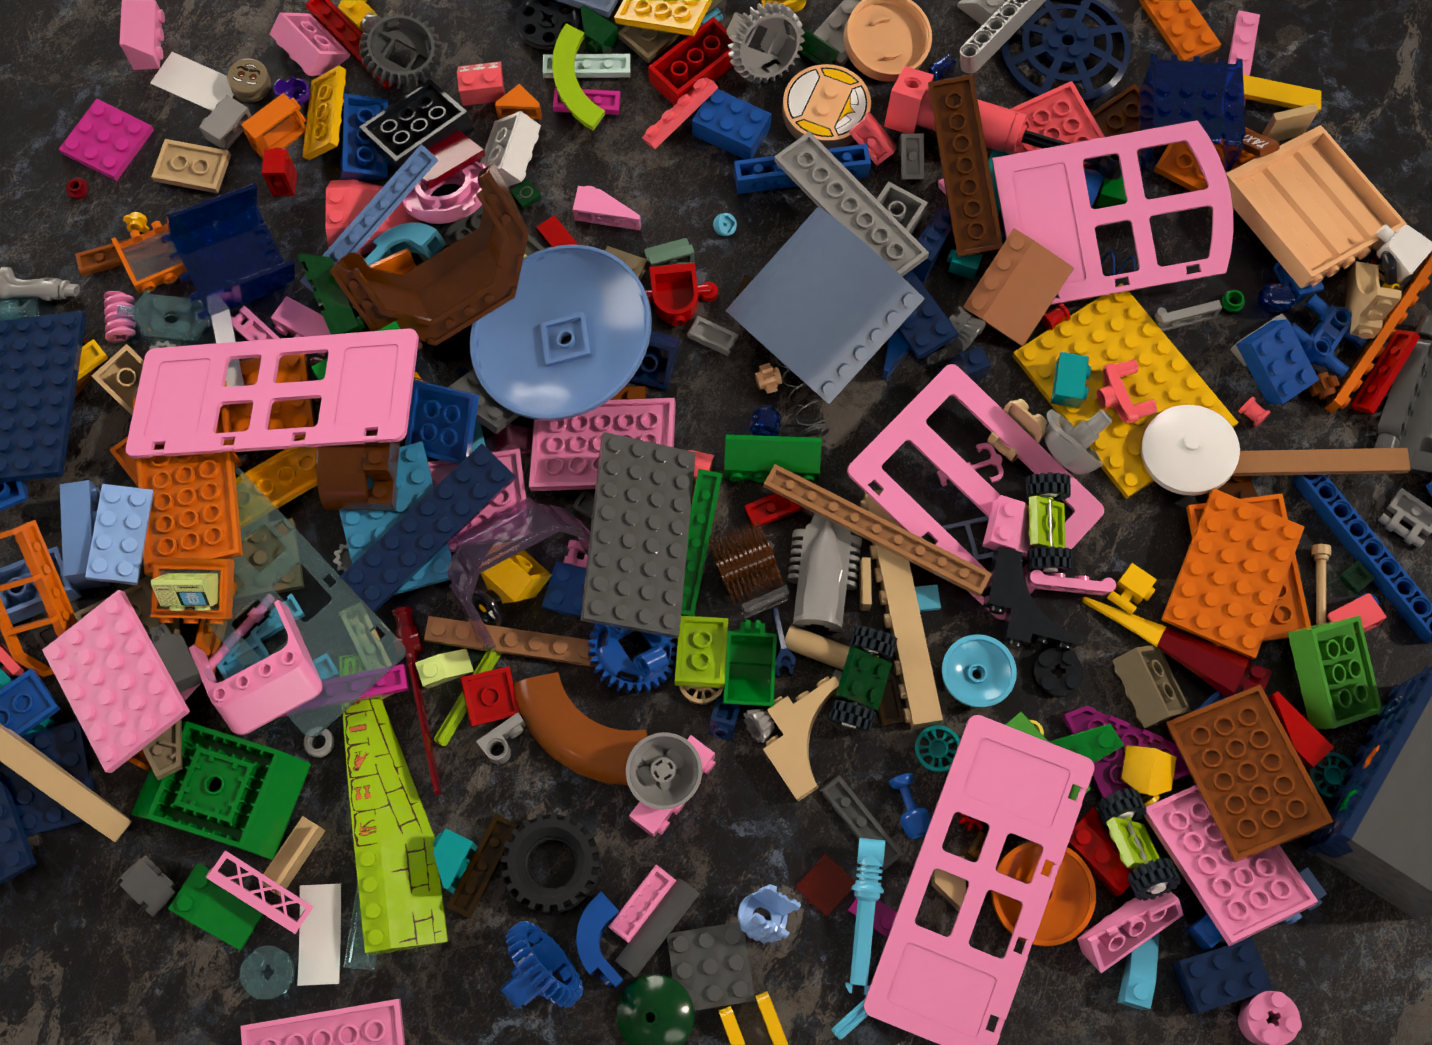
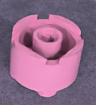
[1238,991,1302,1045]

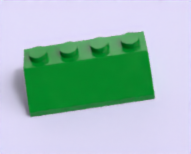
[724,434,822,483]

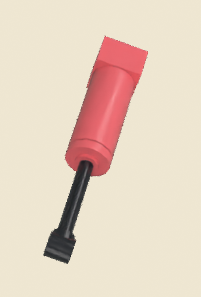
[884,66,1122,180]

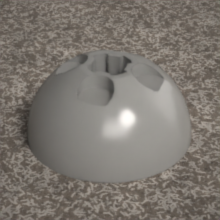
[626,732,702,810]

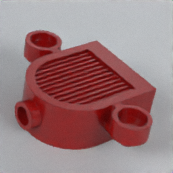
[645,262,718,326]

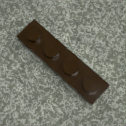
[447,814,519,919]

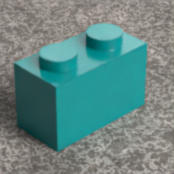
[1051,352,1091,408]

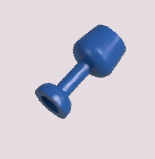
[889,773,931,840]

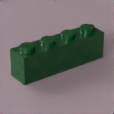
[297,253,366,335]

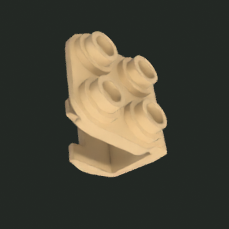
[987,399,1047,463]

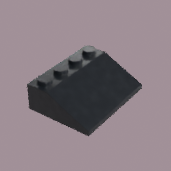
[359,79,474,172]

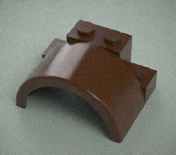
[316,430,403,511]

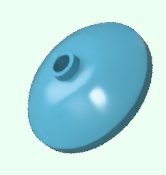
[942,634,1017,708]

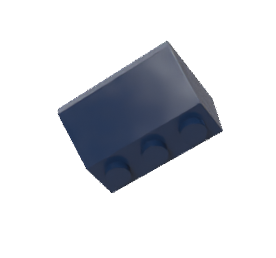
[630,331,680,390]

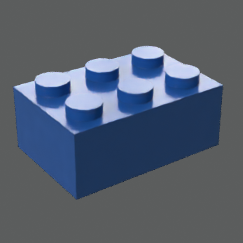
[692,89,771,160]
[1236,319,1319,404]

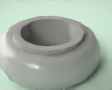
[303,727,335,758]

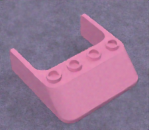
[189,600,322,735]

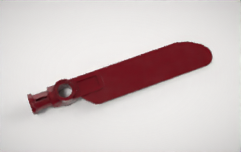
[391,607,441,796]

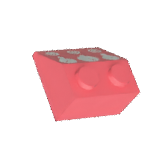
[457,61,505,106]

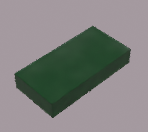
[798,28,840,65]

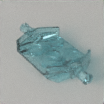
[117,289,213,341]

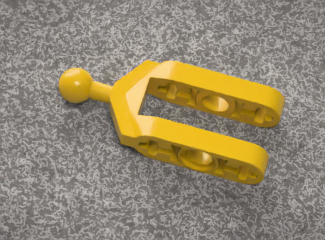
[718,991,788,1045]

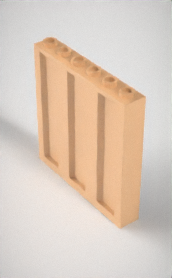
[1226,125,1407,289]

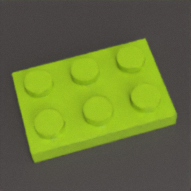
[675,616,728,688]

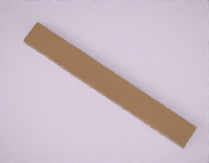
[1232,448,1410,476]

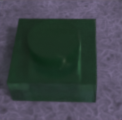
[1338,560,1376,595]

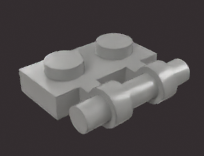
[1378,488,1432,548]

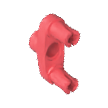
[1096,359,1157,424]

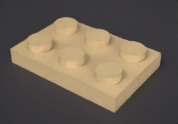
[151,139,231,193]

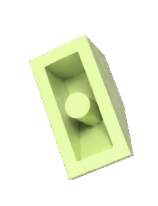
[415,649,474,689]

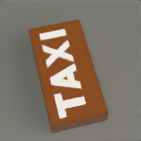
[1233,131,1280,158]

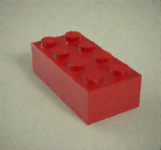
[648,17,733,106]

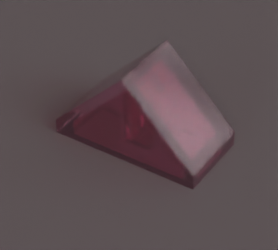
[485,424,533,454]

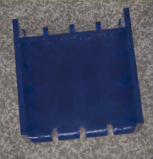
[1140,53,1246,171]
[160,183,296,319]

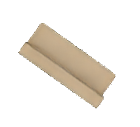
[258,816,326,896]

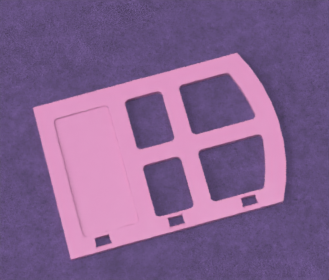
[992,120,1233,305]

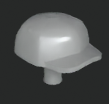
[1044,409,1112,475]

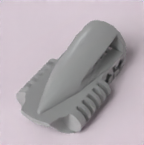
[787,514,862,633]

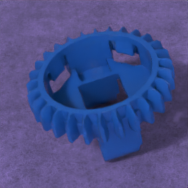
[587,623,678,694]
[500,921,583,1009]

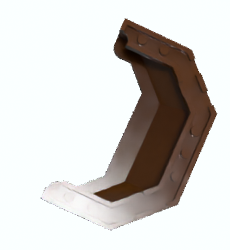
[330,163,529,346]

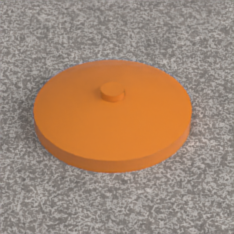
[991,841,1096,946]

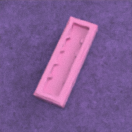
[608,865,676,943]

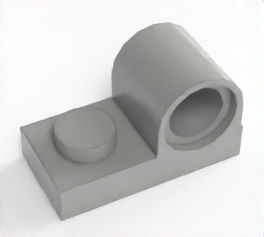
[898,133,924,180]
[476,713,526,765]

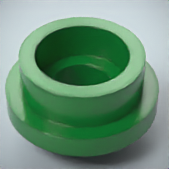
[1221,290,1245,313]

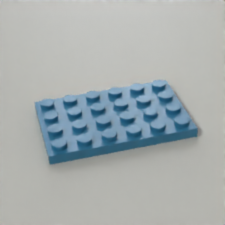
[339,441,457,603]

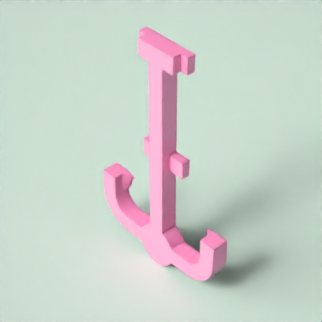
[937,443,1004,487]

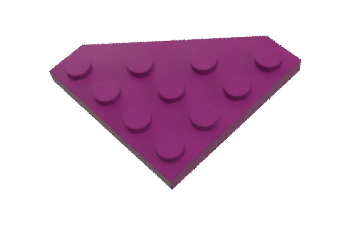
[1063,706,1190,799]

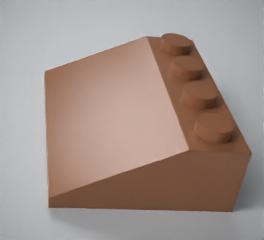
[963,228,1074,346]

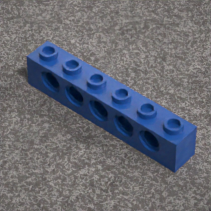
[734,144,871,194]

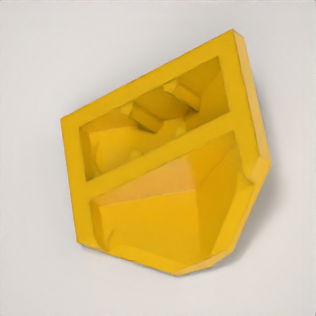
[1120,745,1177,797]

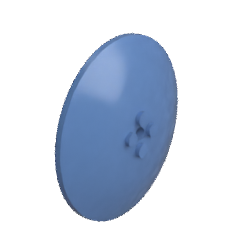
[470,245,652,421]

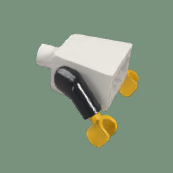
[1376,224,1432,290]

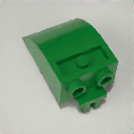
[724,619,777,706]

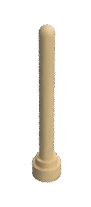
[1311,544,1331,625]

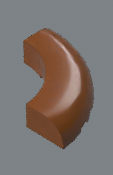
[514,672,647,786]

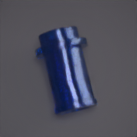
[928,54,956,79]

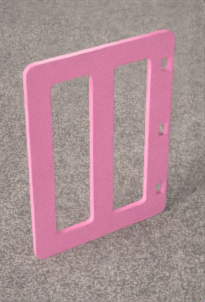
[847,364,1104,620]

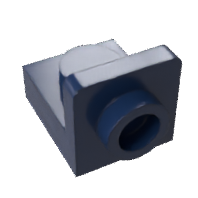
[708,697,741,740]

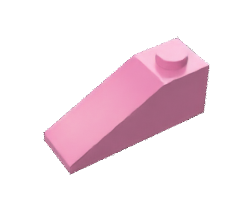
[573,186,641,230]

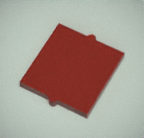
[795,854,855,917]

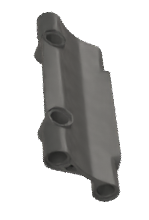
[1374,315,1432,482]

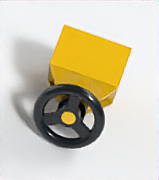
[465,544,552,626]

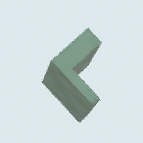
[644,238,695,267]

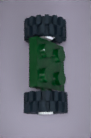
[827,625,898,732]

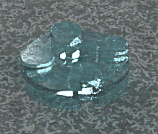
[240,946,295,1000]

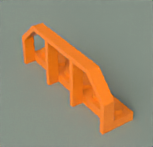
[0,520,78,677]

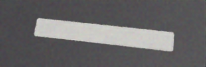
[208,292,244,387]

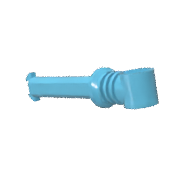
[845,838,885,995]

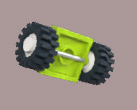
[1026,472,1073,574]
[1095,788,1181,901]

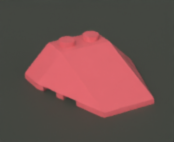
[326,179,421,255]

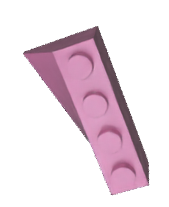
[1077,892,1184,973]

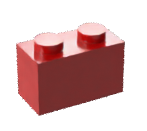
[262,147,297,196]

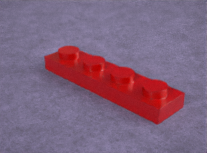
[1351,330,1420,414]

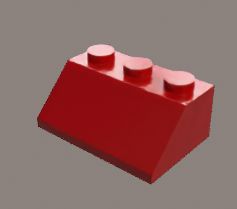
[1067,806,1134,897]

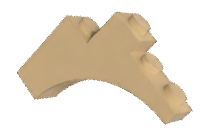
[1345,261,1402,339]
[763,676,839,802]

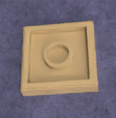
[1262,104,1318,141]

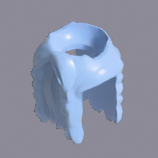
[737,884,801,944]

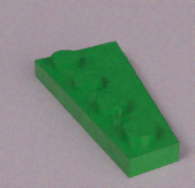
[1049,724,1124,763]

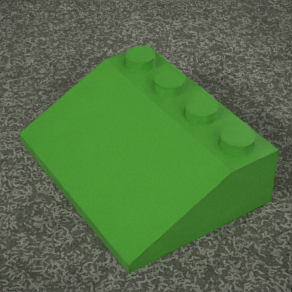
[1288,616,1382,729]

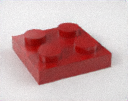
[460,666,521,727]

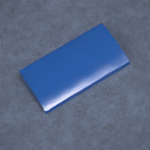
[340,93,388,181]

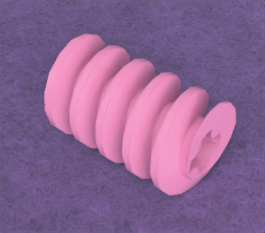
[104,291,136,343]

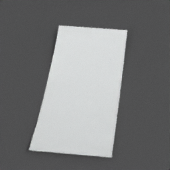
[297,884,341,986]

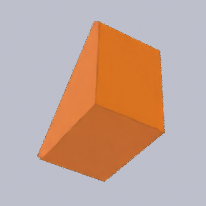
[495,84,542,119]

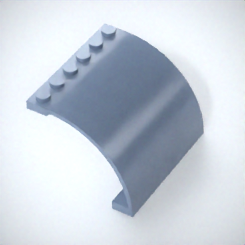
[725,207,925,404]

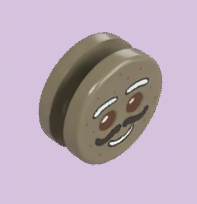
[227,59,271,103]

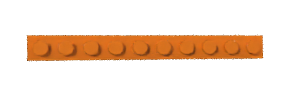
[1324,251,1432,414]

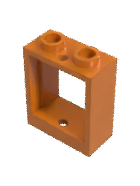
[241,93,306,159]

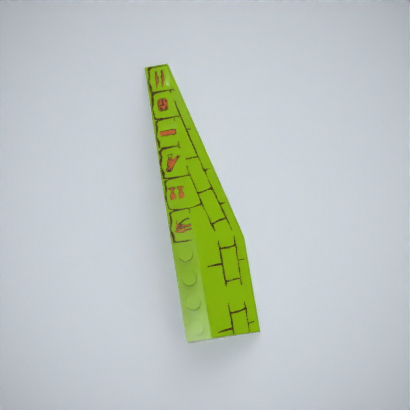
[340,654,448,956]

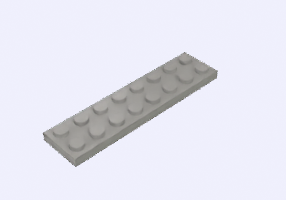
[774,131,929,277]

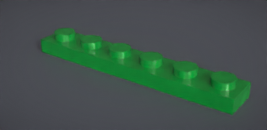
[681,469,723,616]

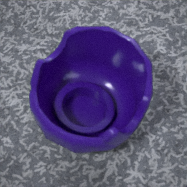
[273,76,310,106]

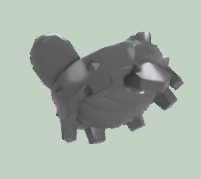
[944,306,986,352]

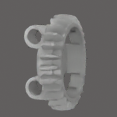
[726,2,805,84]

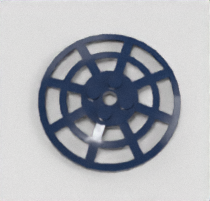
[1000,0,1131,104]

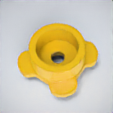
[123,212,149,233]

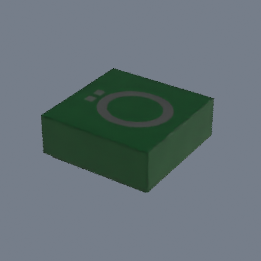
[510,179,542,210]

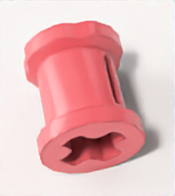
[1238,396,1271,427]

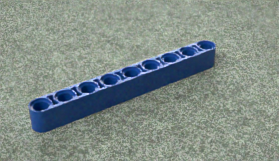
[1293,475,1432,643]

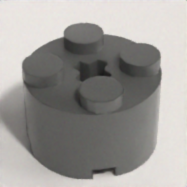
[116,855,179,917]

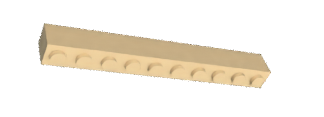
[860,489,943,730]

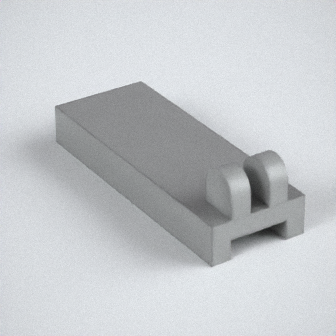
[1154,300,1222,331]

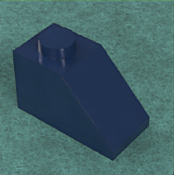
[935,345,991,381]

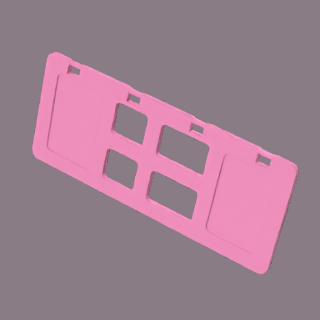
[126,329,419,458]
[864,715,1094,1045]

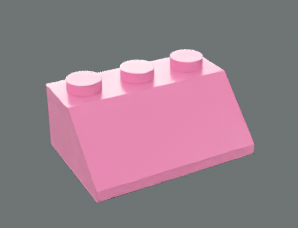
[120,0,165,70]
[270,12,351,76]

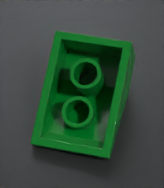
[168,863,264,950]

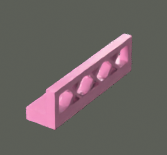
[206,850,313,934]

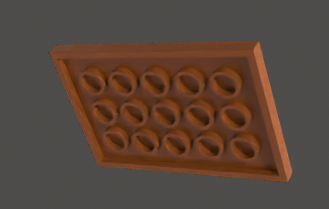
[1166,685,1334,863]

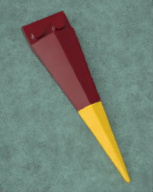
[1082,597,1272,698]

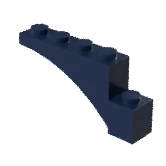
[912,207,953,286]

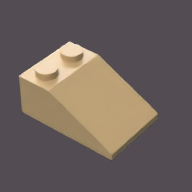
[92,344,144,416]

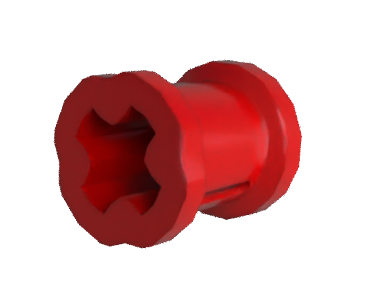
[1040,303,1071,330]

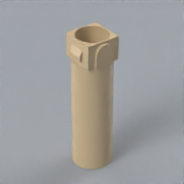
[785,625,850,670]

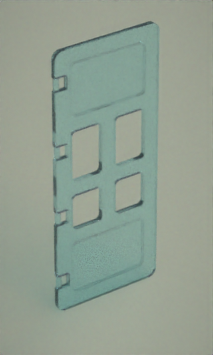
[165,463,406,737]

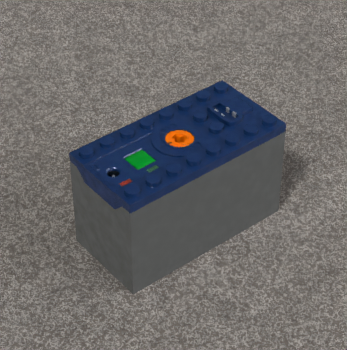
[1306,666,1432,919]

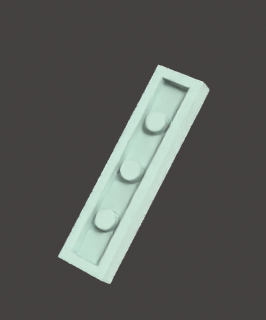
[543,54,630,78]

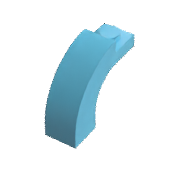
[365,222,447,265]

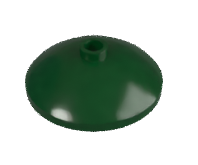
[617,974,695,1045]

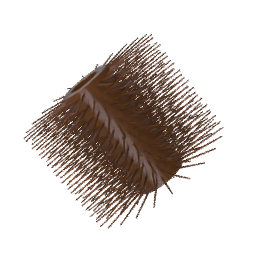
[708,519,783,606]

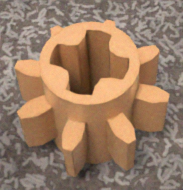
[755,363,782,394]

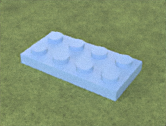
[85,484,154,585]

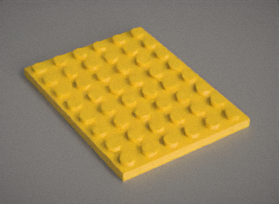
[1012,283,1238,499]

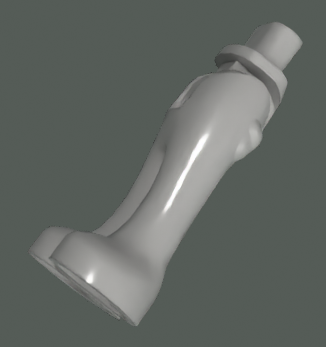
[0,267,80,301]

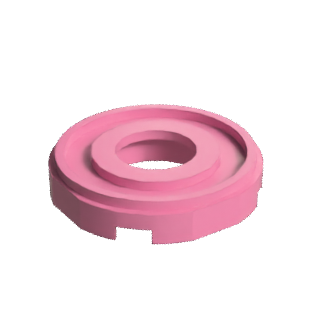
[402,161,486,224]

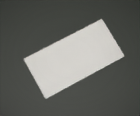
[150,52,234,111]

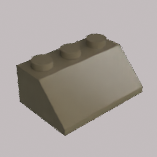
[1112,645,1191,728]

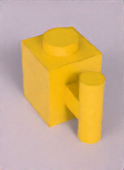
[1107,563,1157,615]

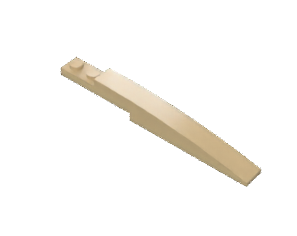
[0,724,133,842]

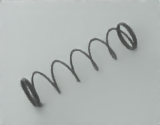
[775,357,830,438]

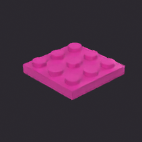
[59,99,154,181]

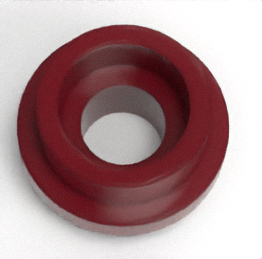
[65,178,89,200]

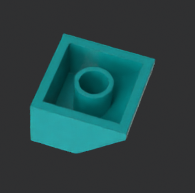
[433,828,478,894]

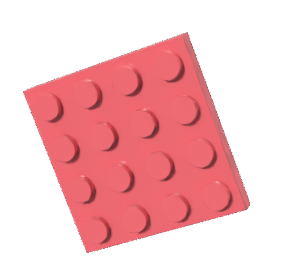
[1011,81,1105,168]

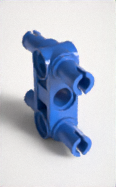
[1291,293,1368,379]

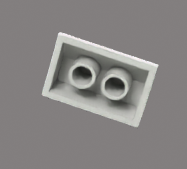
[480,111,541,186]

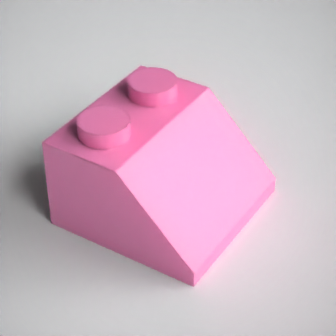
[982,495,1032,560]

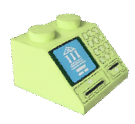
[151,573,219,611]

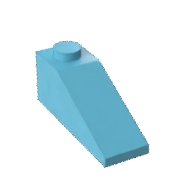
[1117,933,1160,1010]

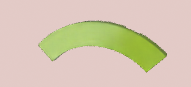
[552,23,605,131]

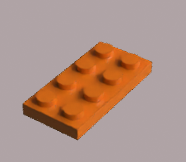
[1138,0,1221,65]

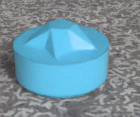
[713,213,737,236]

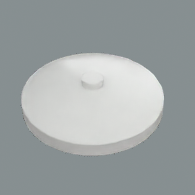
[1141,405,1240,496]

